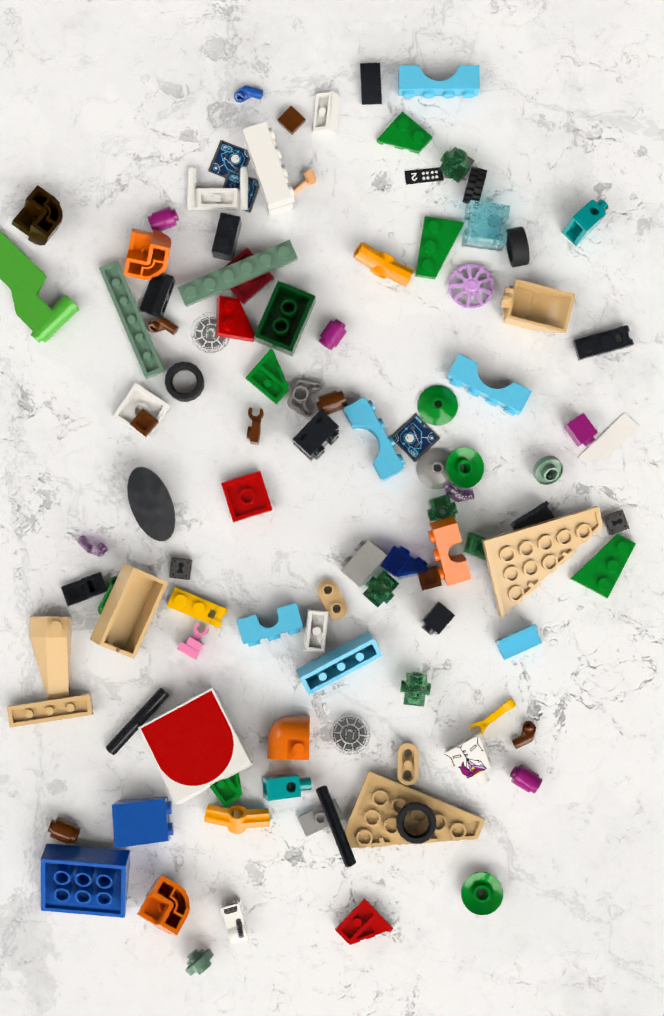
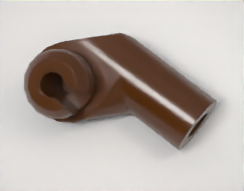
[147,317,179,335]
[512,721,536,749]

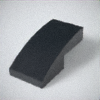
[360,63,382,105]
[61,572,107,607]

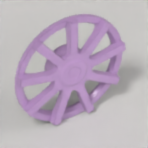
[449,263,494,309]

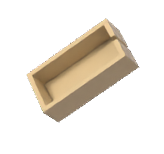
[90,563,168,659]

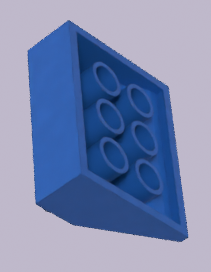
[41,843,130,918]

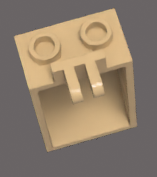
[500,279,575,333]

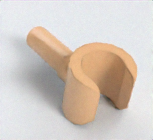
[293,170,316,194]

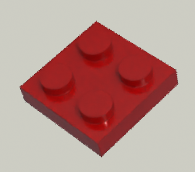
[221,471,273,523]

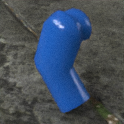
[234,85,263,103]

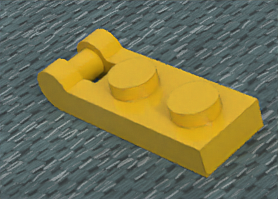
[167,587,228,628]

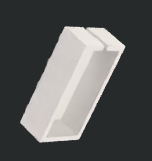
[243,121,295,217]

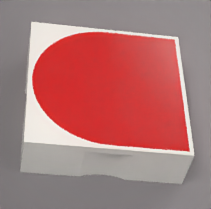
[138,688,253,804]

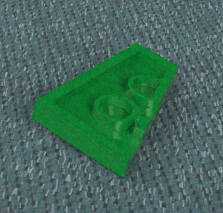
[415,216,464,280]
[570,534,636,598]

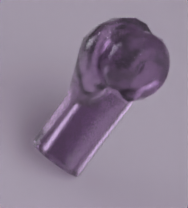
[445,482,474,502]
[77,535,108,557]

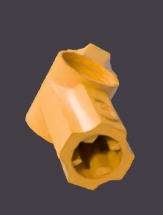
[353,242,414,287]
[204,804,270,834]

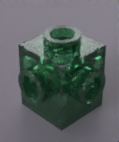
[439,147,475,183]
[427,494,458,522]
[363,570,399,608]
[400,672,431,707]

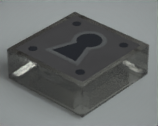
[602,509,630,536]
[169,557,193,580]

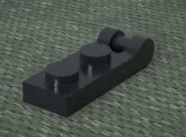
[573,325,634,361]

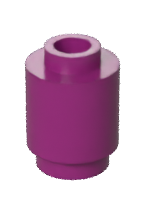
[148,206,179,231]
[318,319,347,351]
[510,764,542,793]

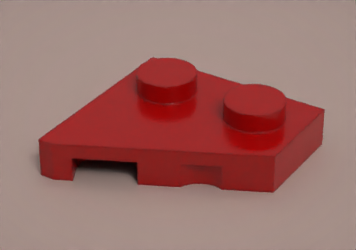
[216,296,255,342]
[335,898,393,945]

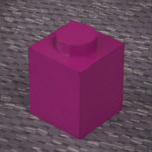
[564,413,598,447]

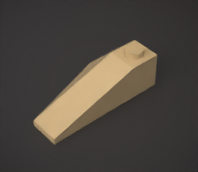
[29,616,72,700]

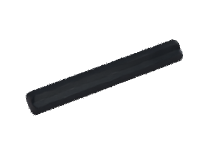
[106,688,169,755]
[316,785,356,867]

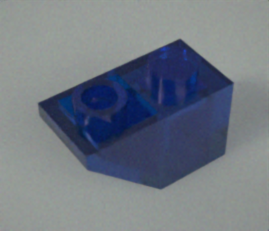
[380,545,429,579]

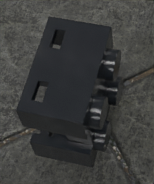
[292,409,339,461]

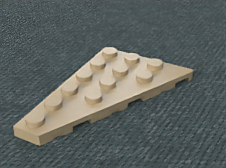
[482,506,603,617]
[344,771,485,848]

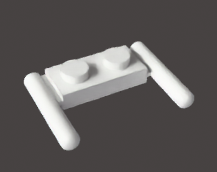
[187,166,248,210]

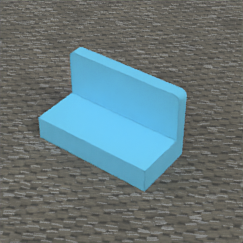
[495,624,542,660]

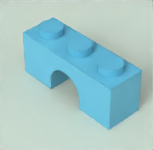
[236,603,304,647]

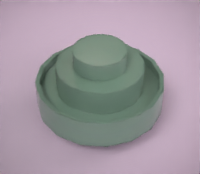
[533,455,563,485]
[185,948,214,976]

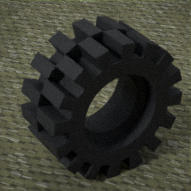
[462,166,487,206]

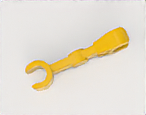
[470,699,516,734]

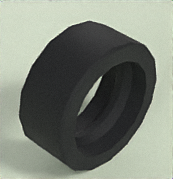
[505,227,530,267]
[165,362,204,402]
[396,802,437,844]

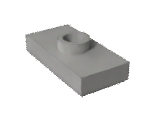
[297,799,344,837]

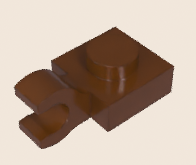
[247,408,264,445]

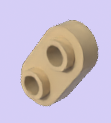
[318,580,347,619]
[397,743,419,785]

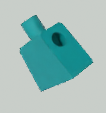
[562,199,608,246]
[262,774,312,801]

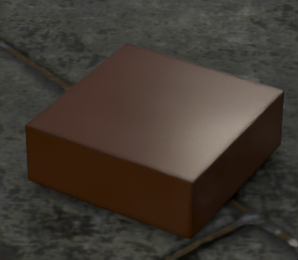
[277,106,306,135]
[130,409,159,438]
[417,566,442,591]

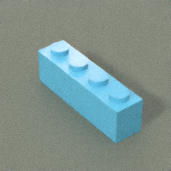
[296,631,383,695]

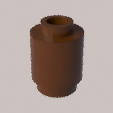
[316,390,347,415]
[48,817,81,844]

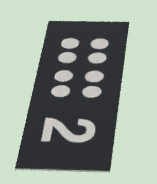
[404,167,444,185]

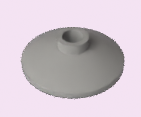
[416,449,452,490]

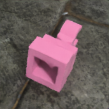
[177,623,209,660]

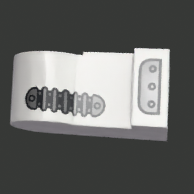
[221,900,249,944]

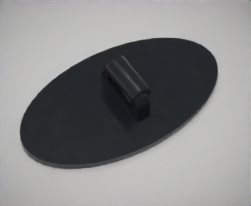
[127,467,175,541]

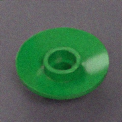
[417,385,458,426]
[445,447,484,488]
[461,872,503,915]

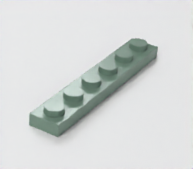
[178,240,298,307]
[99,260,165,379]

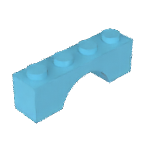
[398,65,480,99]
[446,354,532,416]
[343,397,406,482]

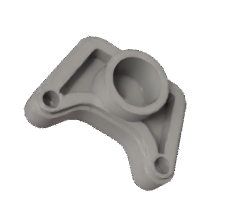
[287,379,322,418]

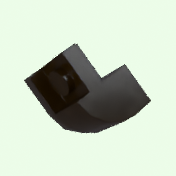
[12,185,63,246]

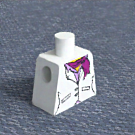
[444,732,492,786]

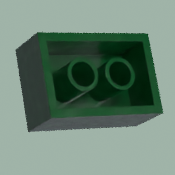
[254,281,316,357]

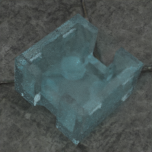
[461,200,510,251]

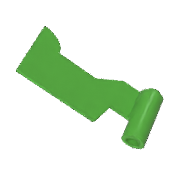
[0,231,80,343]

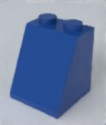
[112,796,174,848]

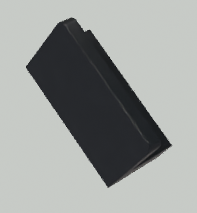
[140,274,176,318]
[510,501,555,530]

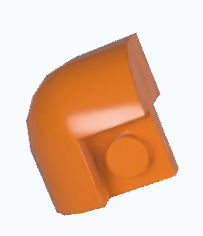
[123,228,172,280]
[267,716,310,760]
[136,875,190,935]

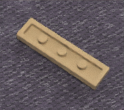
[7,693,94,728]

